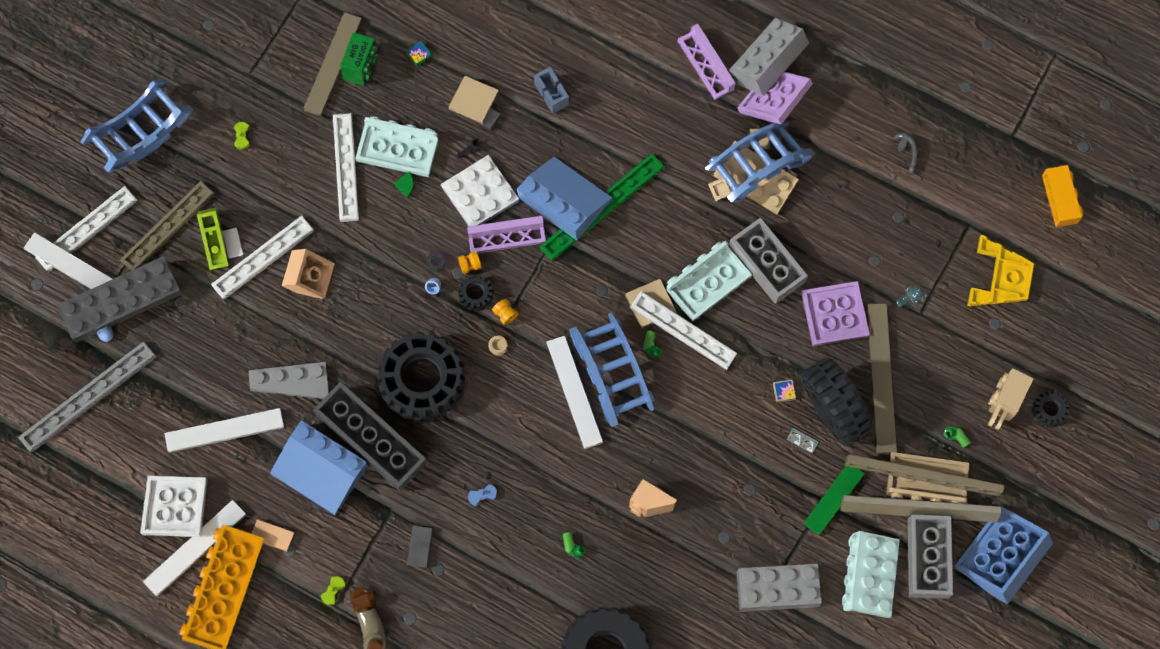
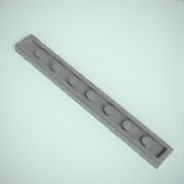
[18,341,156,453]

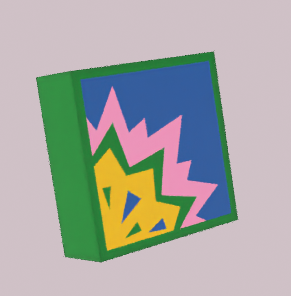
[406,41,432,67]

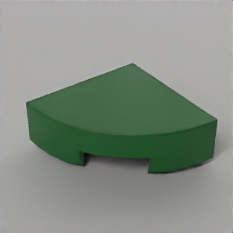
[394,172,413,198]

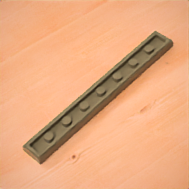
[867,304,897,454]
[845,454,1004,497]
[841,495,1001,522]

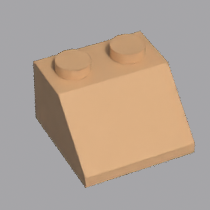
[282,249,335,299]
[629,479,677,517]

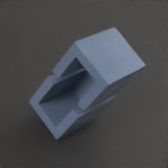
[534,67,569,114]

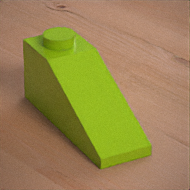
[197,208,229,270]

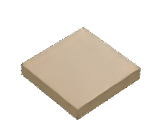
[449,76,498,124]
[625,279,676,329]

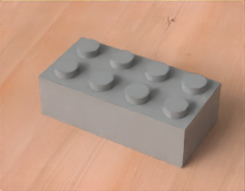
[730,18,809,96]
[729,218,808,304]
[908,515,953,599]
[736,564,821,612]

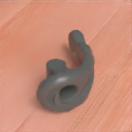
[894,133,918,174]

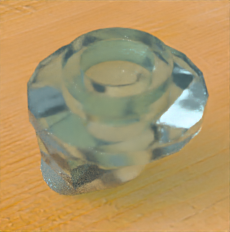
[896,285,922,307]

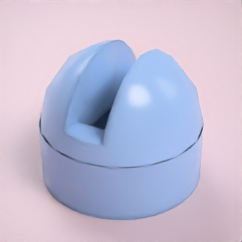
[425,277,441,294]
[96,326,114,342]

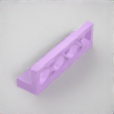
[678,24,735,100]
[467,216,546,253]

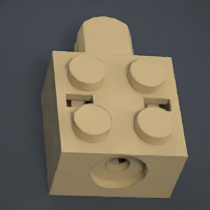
[987,368,1034,430]

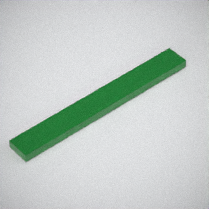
[540,153,665,261]

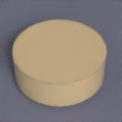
[489,336,508,356]

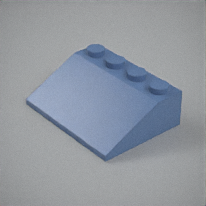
[517,157,612,240]
[270,421,368,515]
[955,506,1053,604]

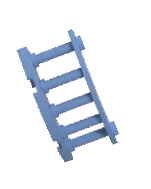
[81,79,193,173]
[705,120,815,203]
[569,313,655,427]

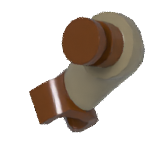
[350,587,386,649]

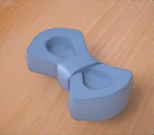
[468,484,497,506]

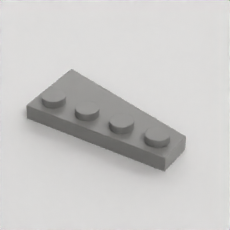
[249,362,329,399]

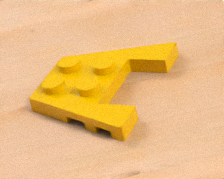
[967,235,1034,306]

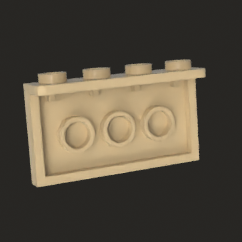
[713,141,799,215]
[886,452,969,504]

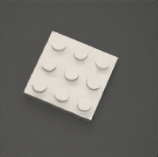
[441,155,519,226]
[140,476,208,537]

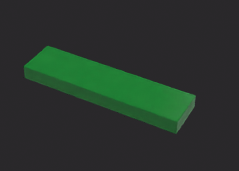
[803,466,865,536]

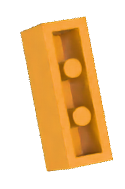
[1042,165,1083,227]

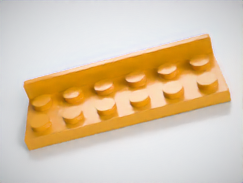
[179,524,264,649]

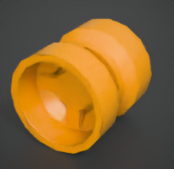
[458,251,482,274]
[492,299,519,325]

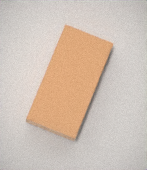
[252,520,295,552]

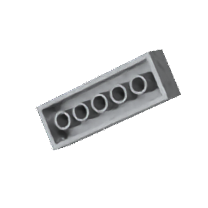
[56,256,182,343]

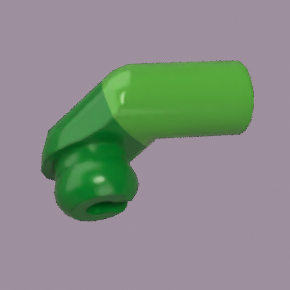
[643,331,662,358]
[943,427,971,448]
[563,532,586,558]

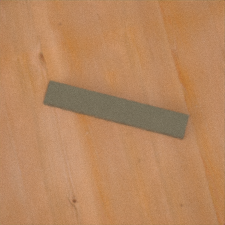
[303,12,362,117]
[120,181,215,271]

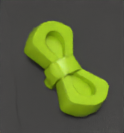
[234,122,250,150]
[321,576,346,605]

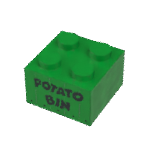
[340,32,379,86]

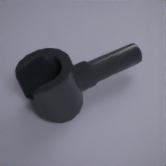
[457,138,482,158]

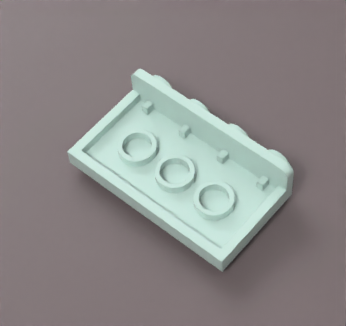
[355,117,439,177]
[666,241,752,322]
[842,531,899,618]

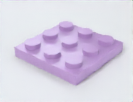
[737,72,813,124]
[801,281,870,347]

